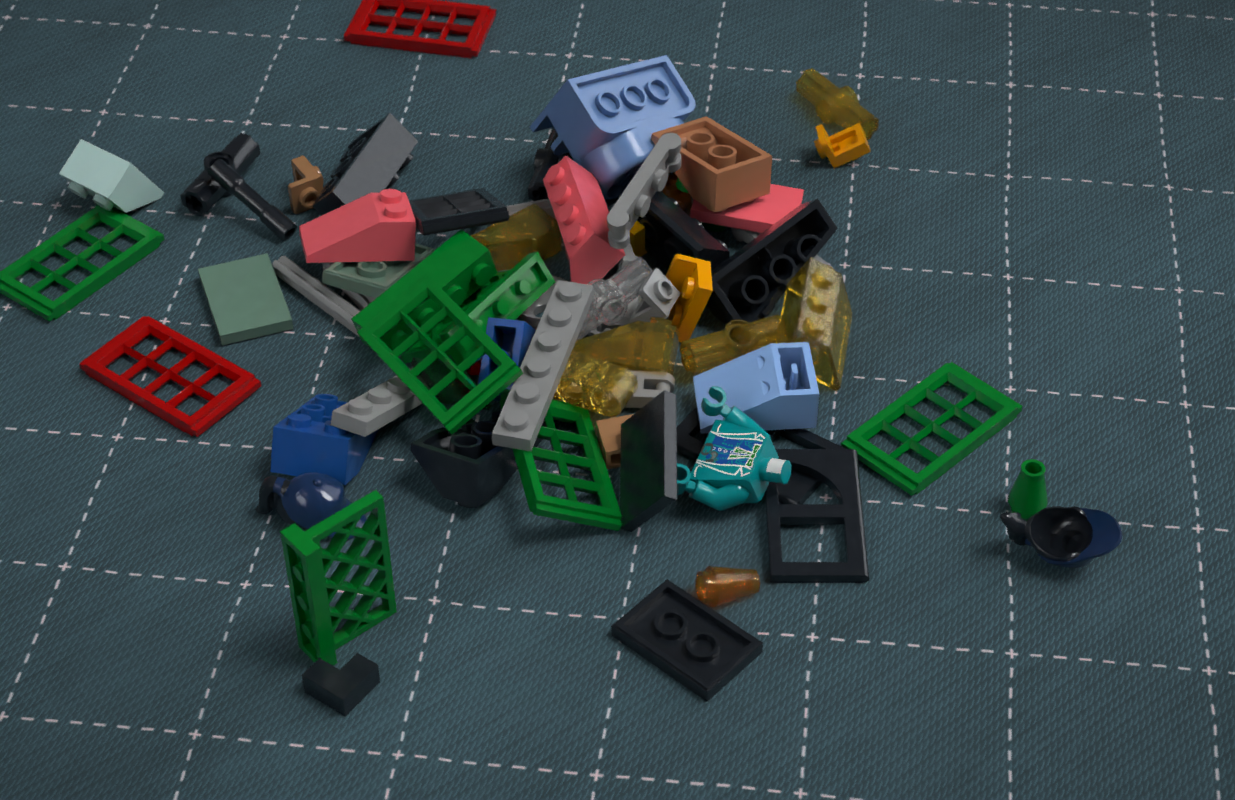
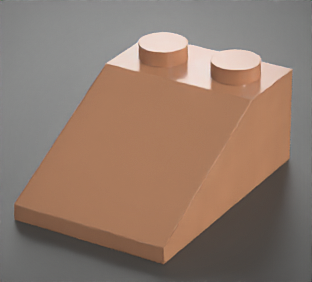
[651,116,772,212]

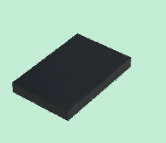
[620,390,677,532]
[611,579,763,702]

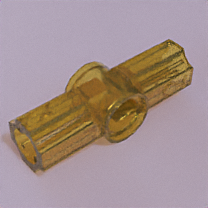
[796,68,879,140]
[679,315,793,374]

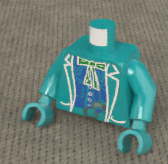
[677,386,791,511]

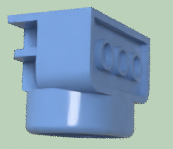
[530,55,695,200]

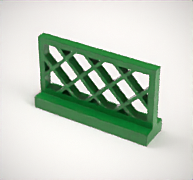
[401,252,555,366]
[280,490,397,666]

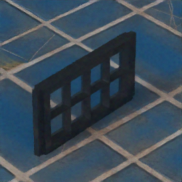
[409,188,510,236]

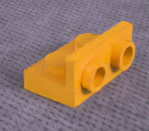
[665,254,713,344]

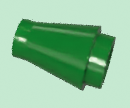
[1008,459,1048,519]

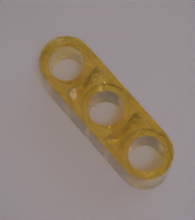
[553,350,638,417]

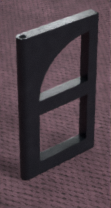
[677,407,846,504]
[765,449,869,583]

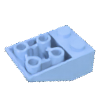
[693,342,819,433]

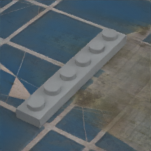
[492,280,594,451]

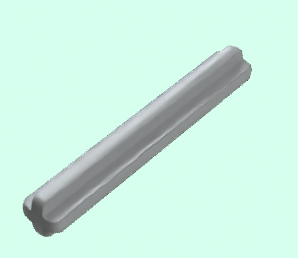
[272,256,360,336]

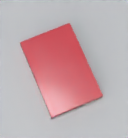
[690,184,804,233]

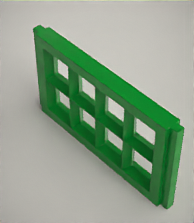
[0,205,165,321]
[357,274,524,435]
[841,362,1022,496]
[500,389,622,531]

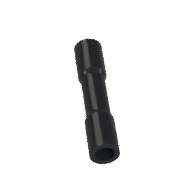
[208,159,297,241]

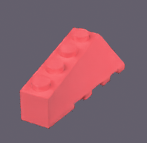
[543,156,625,286]

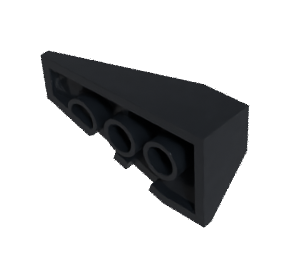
[410,410,558,508]

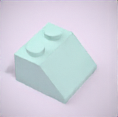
[59,139,164,213]

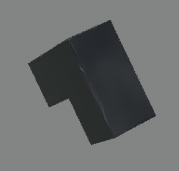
[302,653,380,717]

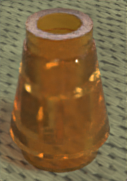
[695,566,760,607]

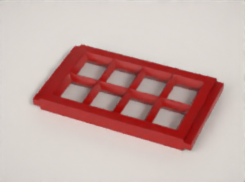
[344,0,496,58]
[79,316,261,437]

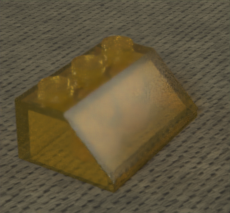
[776,257,853,392]

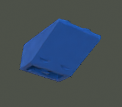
[270,394,379,485]

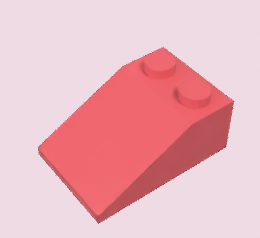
[299,189,416,263]

